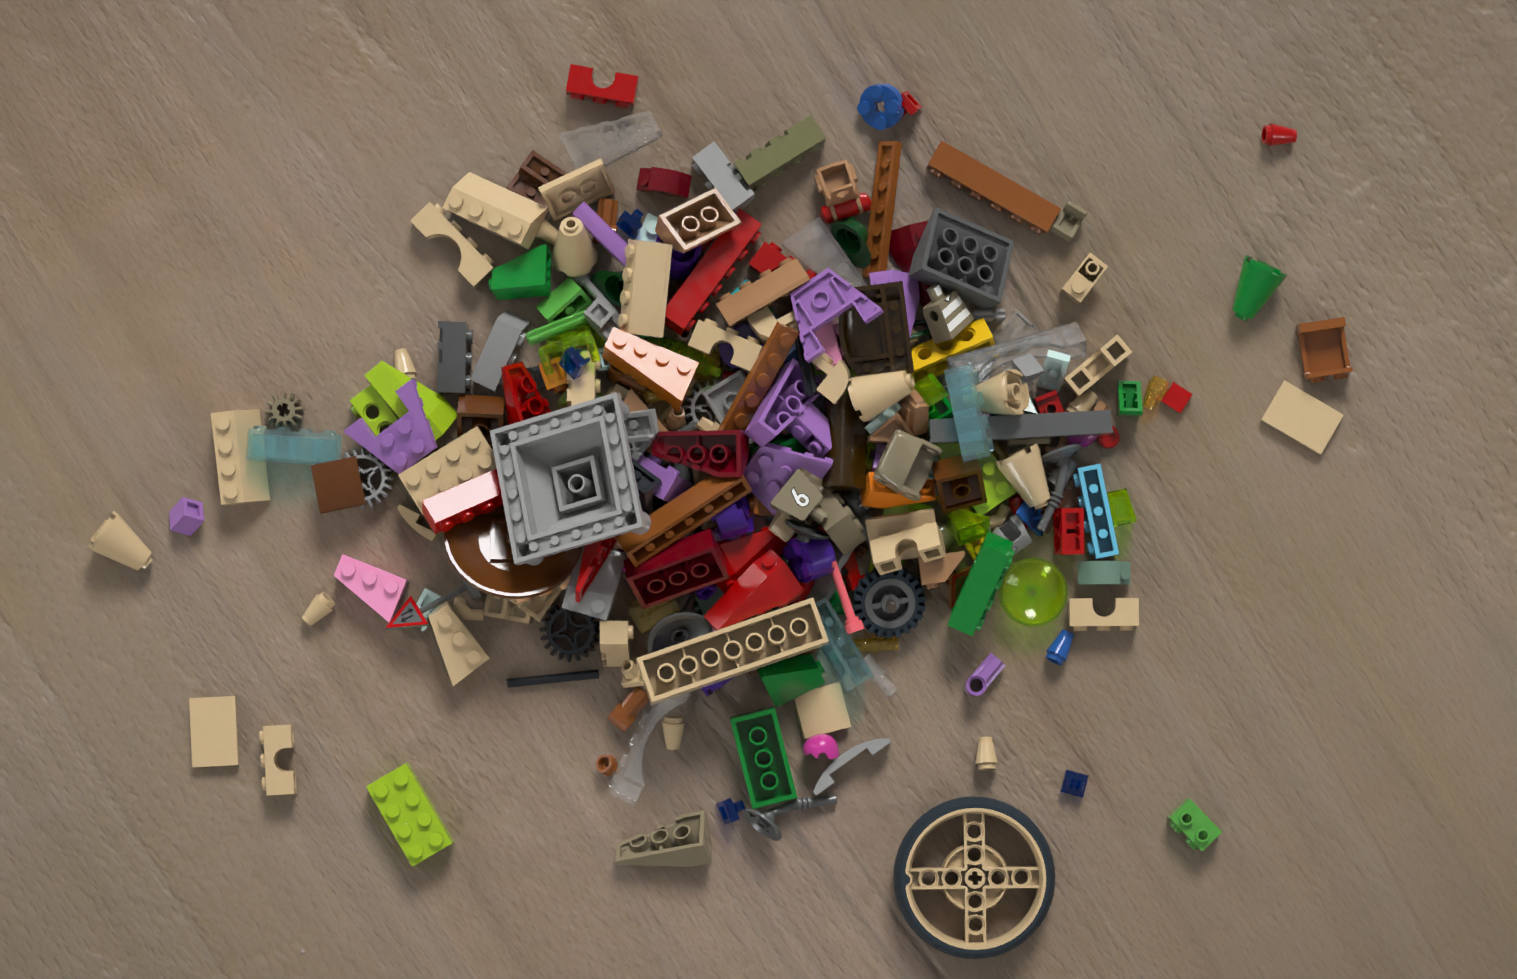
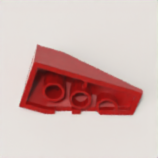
[501,362,551,425]
[716,526,797,594]
[575,535,619,603]
[704,549,804,631]

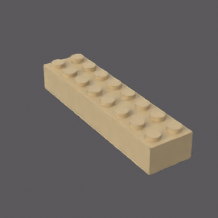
[636,598,829,705]

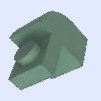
[1078,561,1131,585]

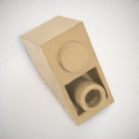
[1060,253,1108,305]

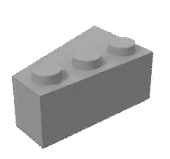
[691,142,755,214]

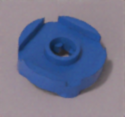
[857,83,904,131]

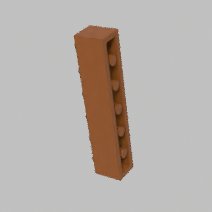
[927,140,1061,235]
[615,475,752,568]

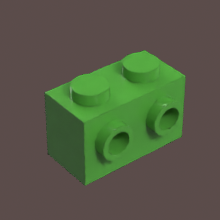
[536,276,593,323]
[1168,798,1222,851]

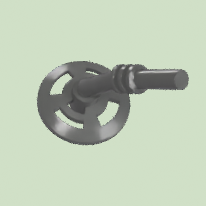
[1036,444,1081,532]
[743,795,837,841]

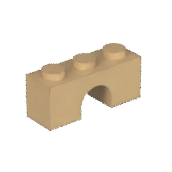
[688,318,763,372]
[1063,334,1132,398]
[870,522,946,575]
[1068,598,1139,631]
[260,724,297,796]

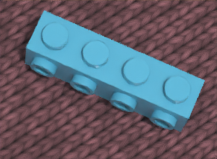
[1073,464,1119,559]

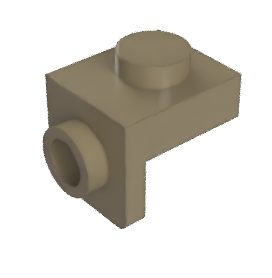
[1050,201,1088,242]

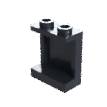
[631,458,662,515]

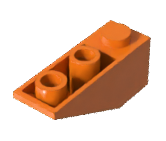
[860,472,936,509]

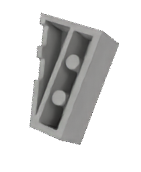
[470,310,531,391]

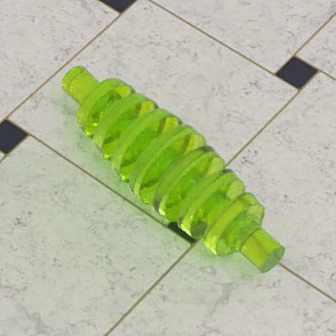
[648,336,721,377]

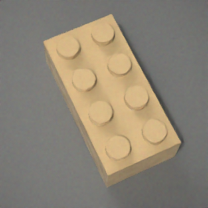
[398,426,497,515]

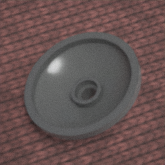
[647,612,713,654]

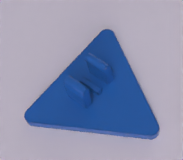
[1016,501,1043,536]

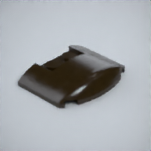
[838,281,914,377]

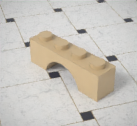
[410,202,494,289]

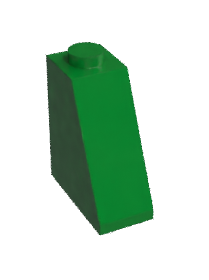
[489,244,552,301]
[757,654,825,708]

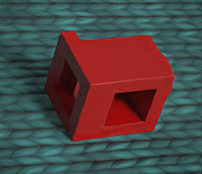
[1033,390,1064,414]

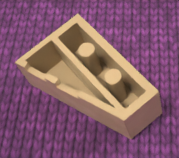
[428,601,490,686]
[600,621,635,667]

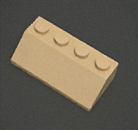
[442,172,549,250]
[618,239,672,338]
[211,409,271,506]

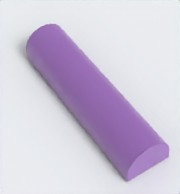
[572,202,627,267]

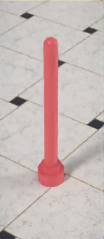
[817,526,864,634]

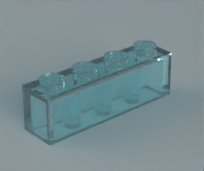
[944,364,994,463]
[246,425,342,465]
[815,597,874,692]

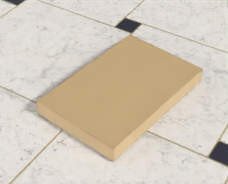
[538,158,616,221]
[1261,380,1344,455]
[865,508,936,564]
[189,696,239,767]

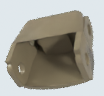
[873,429,943,501]

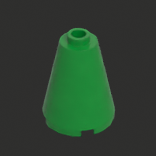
[1232,255,1287,321]

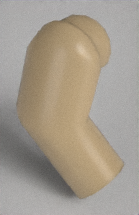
[979,504,1011,530]
[452,597,484,621]

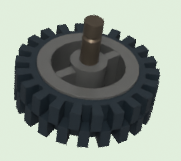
[853,567,926,638]

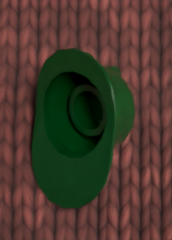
[830,217,871,268]
[590,270,624,306]

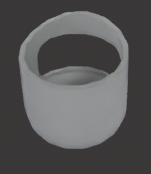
[992,514,1032,555]

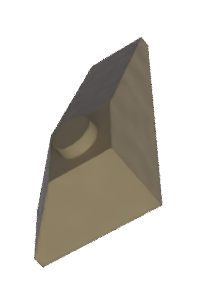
[615,810,712,867]

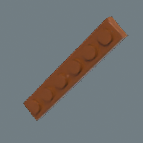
[862,141,902,278]
[718,322,799,430]

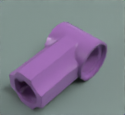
[964,653,1006,696]

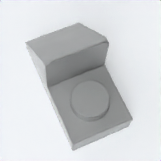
[1003,353,1045,384]

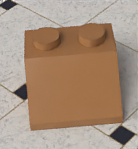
[916,551,965,589]

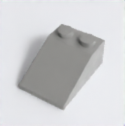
[561,545,627,621]

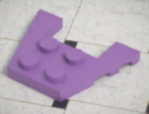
[790,268,884,363]
[344,379,437,474]
[743,442,833,516]

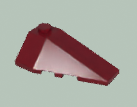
[889,221,945,307]
[652,430,749,477]

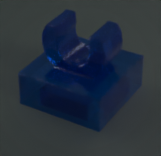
[616,209,644,239]
[559,346,590,380]
[1060,769,1089,798]
[716,798,746,824]

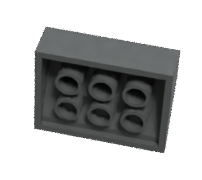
[909,207,1014,309]

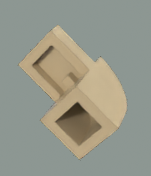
[747,306,799,345]
[812,353,851,404]

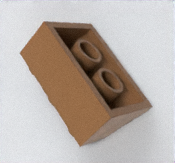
[655,188,741,253]

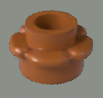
[596,754,618,776]

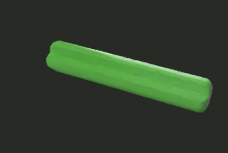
[526,310,589,345]

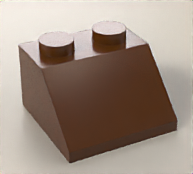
[457,394,506,449]
[931,451,987,514]

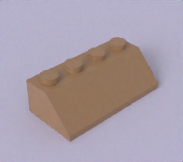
[716,257,810,329]

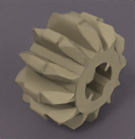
[265,391,305,430]

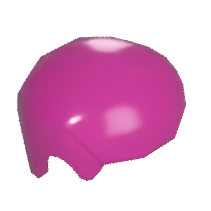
[802,734,840,759]

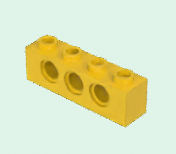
[908,318,997,383]

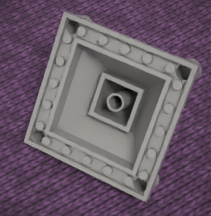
[490,392,651,566]

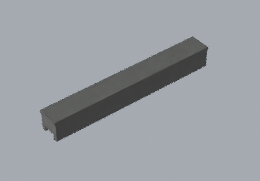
[927,410,1113,445]

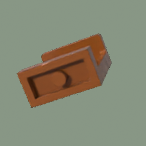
[1296,317,1353,383]

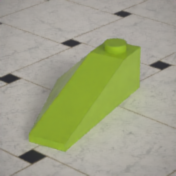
[364,360,457,441]

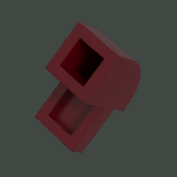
[636,167,692,198]

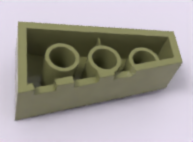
[734,115,826,191]

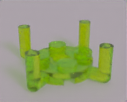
[538,324,606,375]

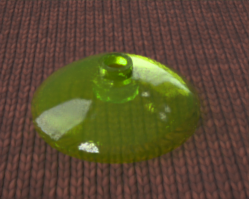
[998,558,1068,627]

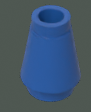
[1045,630,1074,665]

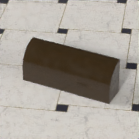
[822,395,867,493]

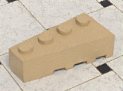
[567,351,601,407]

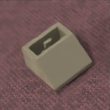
[819,488,866,556]

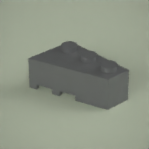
[437,321,473,395]

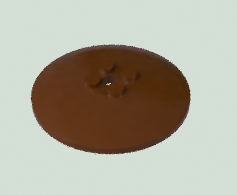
[444,504,583,599]

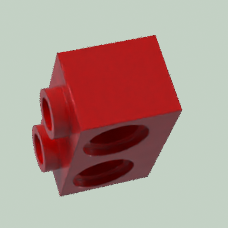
[1053,508,1084,555]

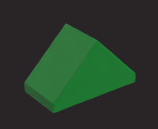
[1116,380,1143,417]

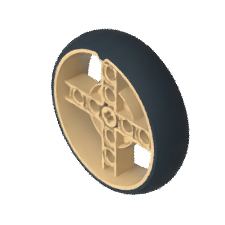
[893,796,1055,959]

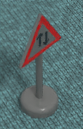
[385,576,481,630]

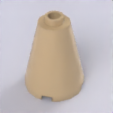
[552,217,598,277]
[962,369,1029,415]
[848,371,915,422]
[995,443,1050,510]
[86,510,153,571]

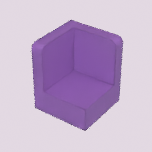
[169,497,204,536]

